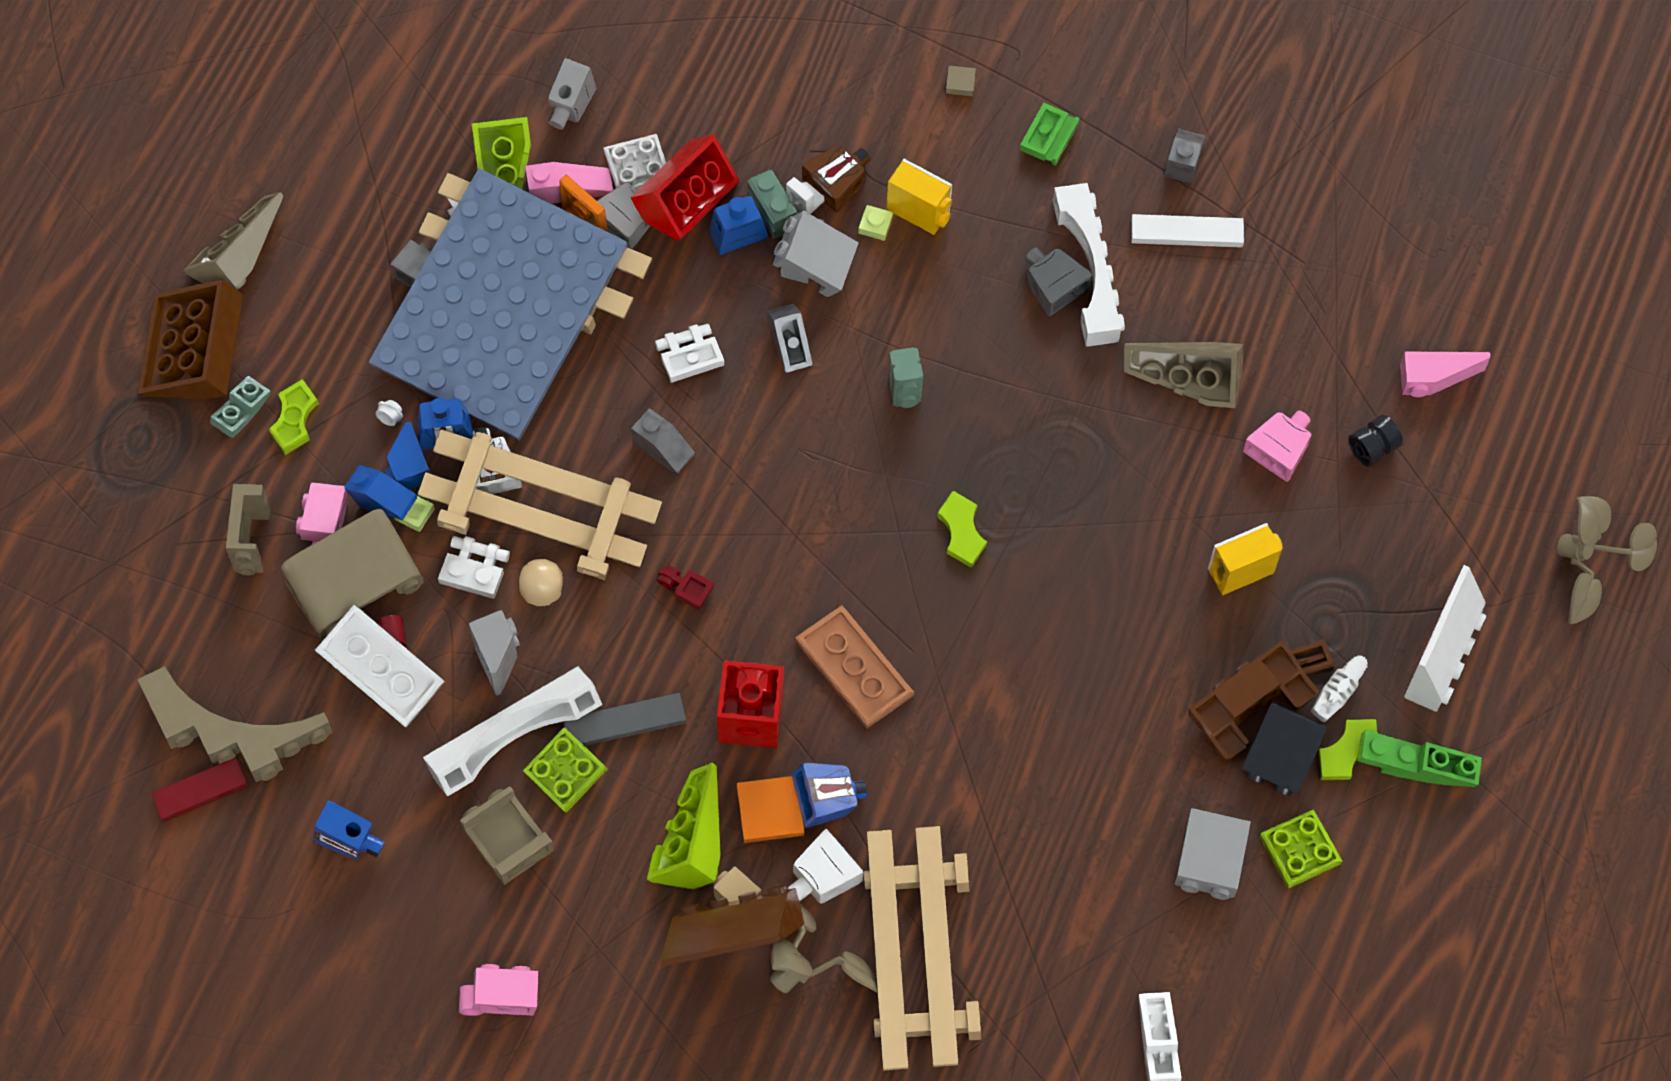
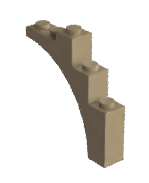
[137,666,333,782]

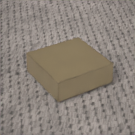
[946,66,976,96]

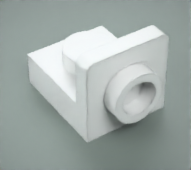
[786,177,824,214]

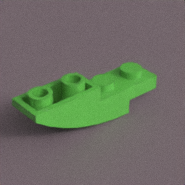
[1357,730,1482,787]

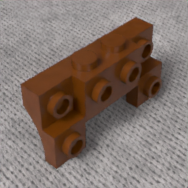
[1188,640,1319,763]

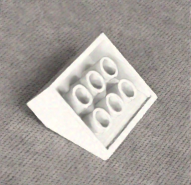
[1404,565,1486,712]

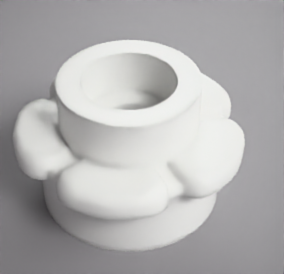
[375,400,403,426]

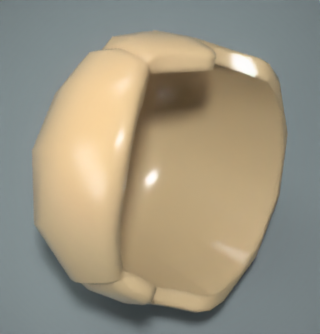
[519,559,563,606]

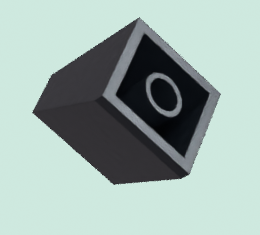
[1242,702,1328,796]

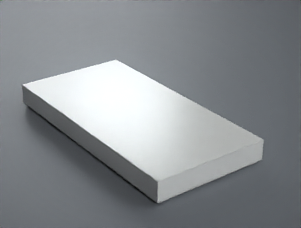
[315,605,445,727]

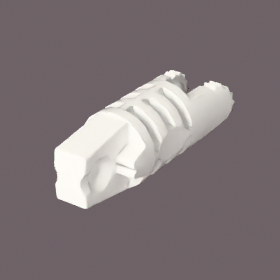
[1311,655,1368,722]

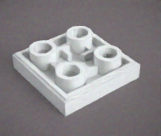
[603,134,666,190]

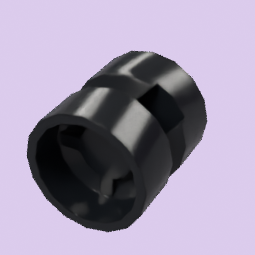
[1348,414,1403,467]

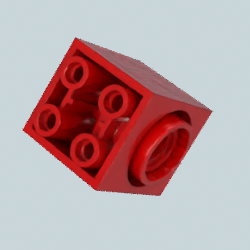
[717,661,784,749]

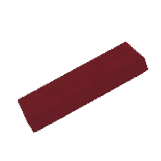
[151,757,249,822]

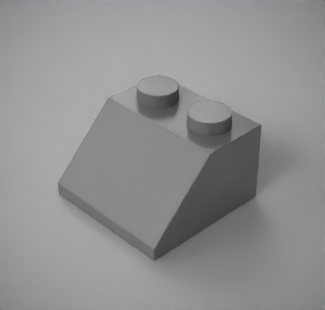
[469,610,520,696]

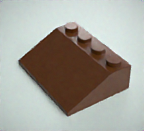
[137,279,243,400]
[661,885,805,967]

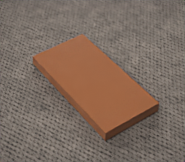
[795,605,914,729]

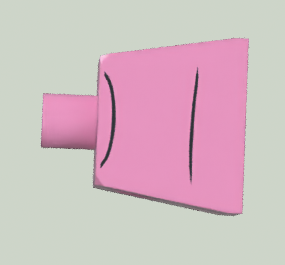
[1243,411,1311,482]

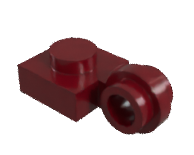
[657,565,714,611]

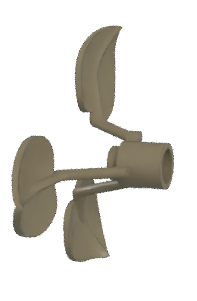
[1557,496,1657,624]
[770,904,878,995]

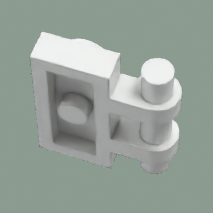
[655,323,724,383]
[438,536,510,599]

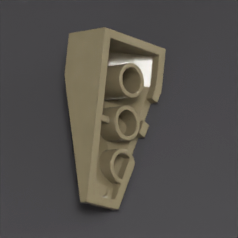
[183,192,283,290]
[1124,342,1243,408]

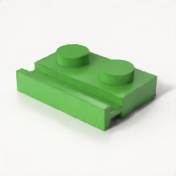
[1020,103,1080,166]

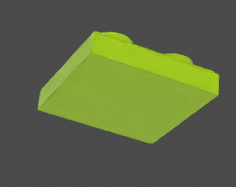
[523,727,608,813]
[1259,809,1342,889]

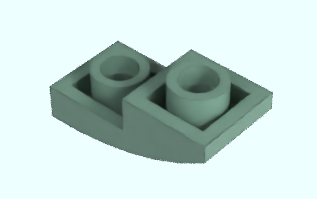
[210,376,270,439]

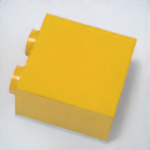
[887,159,952,235]
[1208,523,1283,596]

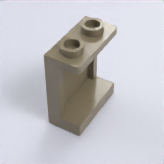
[226,484,271,576]
[460,786,554,885]

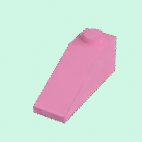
[525,162,613,204]
[1400,352,1490,397]

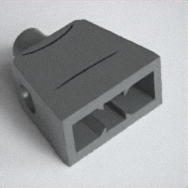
[1025,247,1092,317]

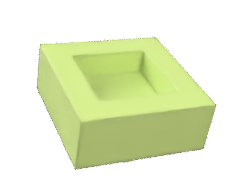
[858,205,893,241]
[394,496,435,532]

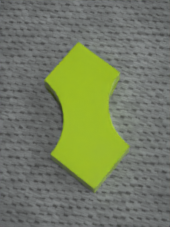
[269,379,319,455]
[937,491,987,568]
[1318,719,1377,780]

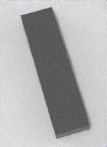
[564,693,686,746]

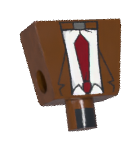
[802,145,871,213]

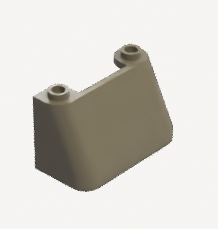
[281,509,424,641]

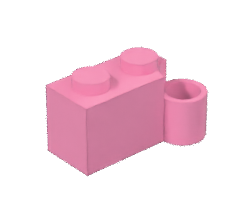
[296,483,348,545]
[459,964,538,1016]

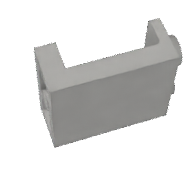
[773,211,858,297]
[1175,808,1251,900]

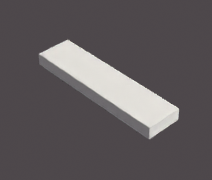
[1131,214,1244,247]

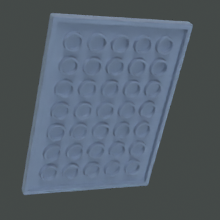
[369,168,628,441]

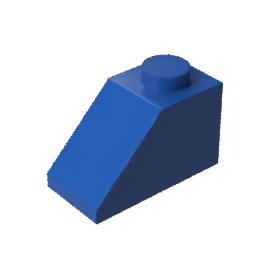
[385,421,430,490]
[344,465,418,520]

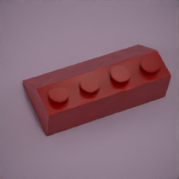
[630,134,740,240]

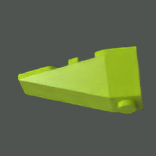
[472,117,531,189]
[647,763,721,889]

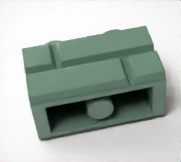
[747,170,798,239]
[888,347,923,408]

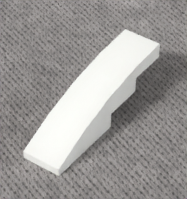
[1139,992,1181,1081]

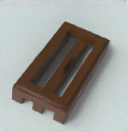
[1290,639,1335,677]

